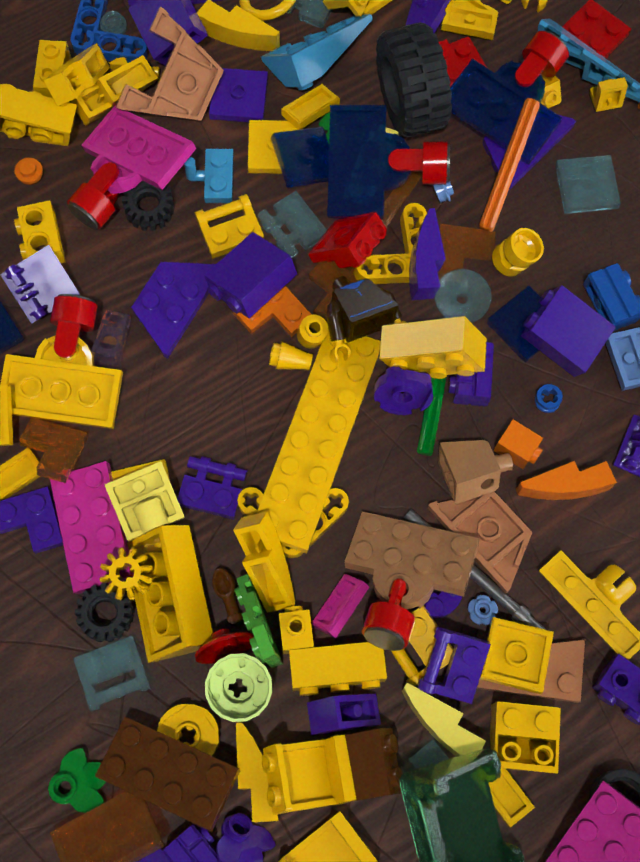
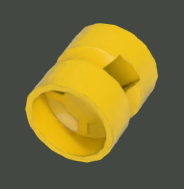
[492,228,544,277]

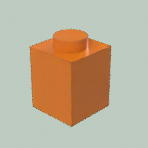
[494,419,543,469]

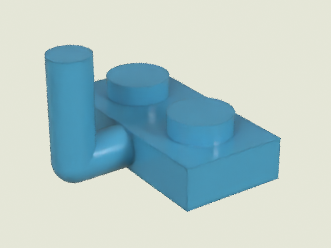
[184,149,234,203]

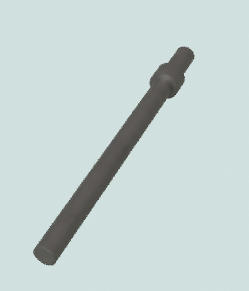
[404,509,546,630]

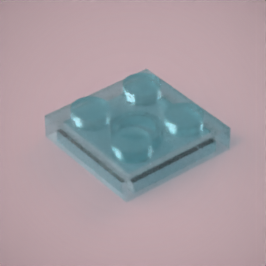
[555,155,621,214]

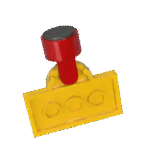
[0,294,123,429]

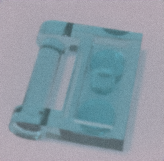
[73,636,151,712]

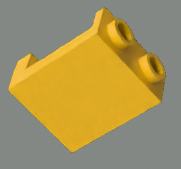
[262,735,356,815]
[278,811,378,862]

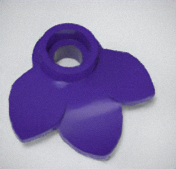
[216,813,276,862]

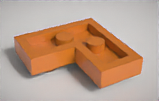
[233,286,312,337]

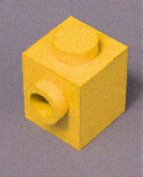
[279,606,314,655]

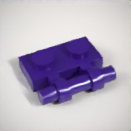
[177,456,248,520]

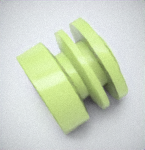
[205,653,272,722]

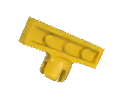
[539,550,640,660]

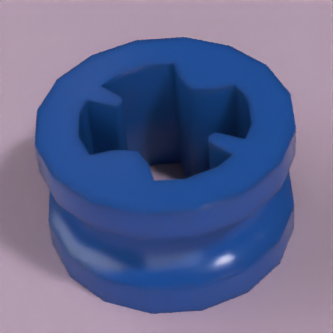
[535,384,563,413]

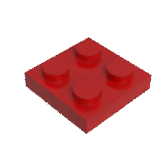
[562,0,631,58]

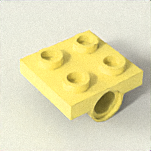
[104,461,185,542]

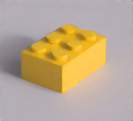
[379,316,487,379]

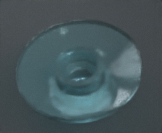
[435,269,492,323]

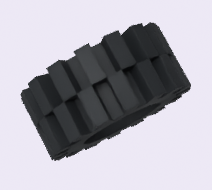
[122,181,174,231]
[75,583,134,642]

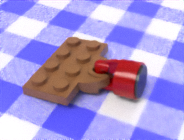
[344,511,479,651]

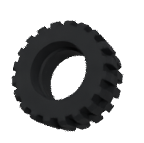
[376,22,452,137]

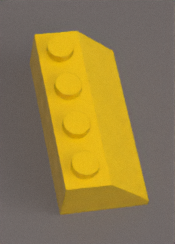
[127,525,213,663]

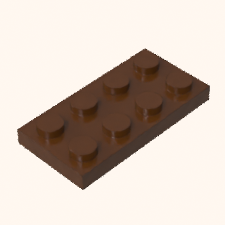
[95,717,240,832]

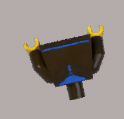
[327,276,407,363]

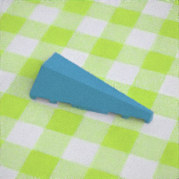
[538,19,640,102]

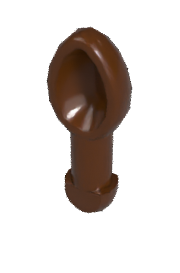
[212,568,243,626]

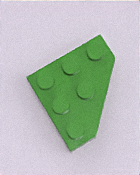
[234,574,283,668]

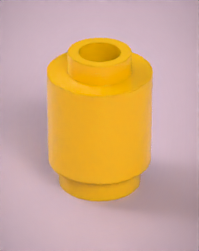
[297,314,329,349]

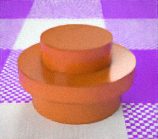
[14,158,43,185]

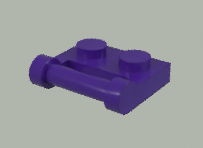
[417,627,491,704]

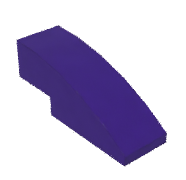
[409,208,446,301]

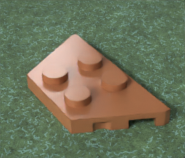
[428,492,532,594]

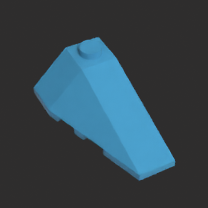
[261,14,373,90]

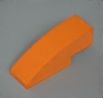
[516,461,617,500]

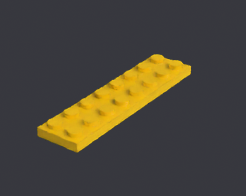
[256,331,381,553]

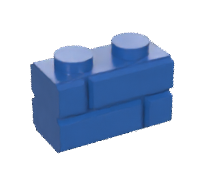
[583,263,640,331]

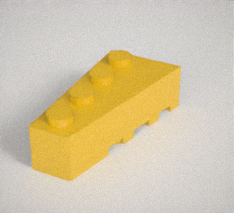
[0,84,77,146]

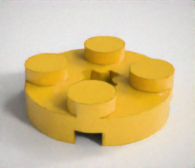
[157,704,220,756]

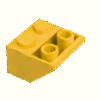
[490,701,561,774]

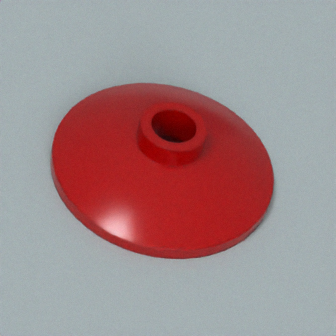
[195,629,254,664]

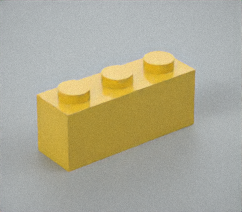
[289,642,387,696]

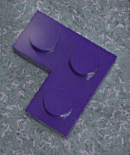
[0,486,63,554]

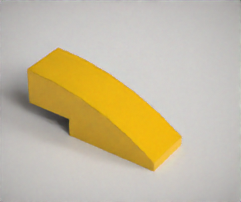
[197,0,280,51]
[44,43,110,106]
[71,55,158,126]
[233,511,295,613]
[236,722,279,822]

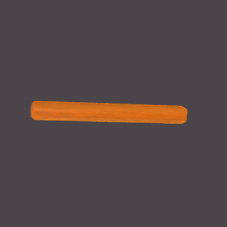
[479,98,540,232]

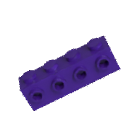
[592,654,640,725]

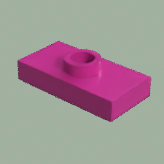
[311,574,369,638]

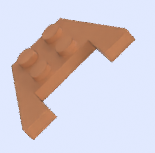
[115,7,224,121]

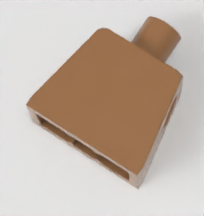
[438,440,513,504]

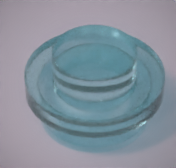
[100,11,127,34]

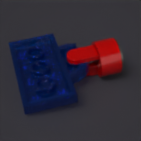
[450,31,569,165]
[327,105,450,219]

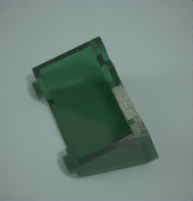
[400,749,524,862]

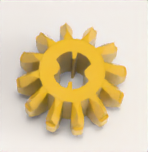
[100,547,153,600]

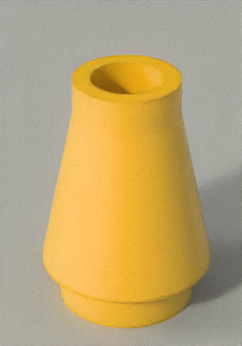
[269,341,313,371]

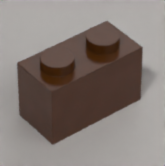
[345,728,404,801]

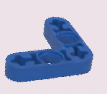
[71,0,148,63]

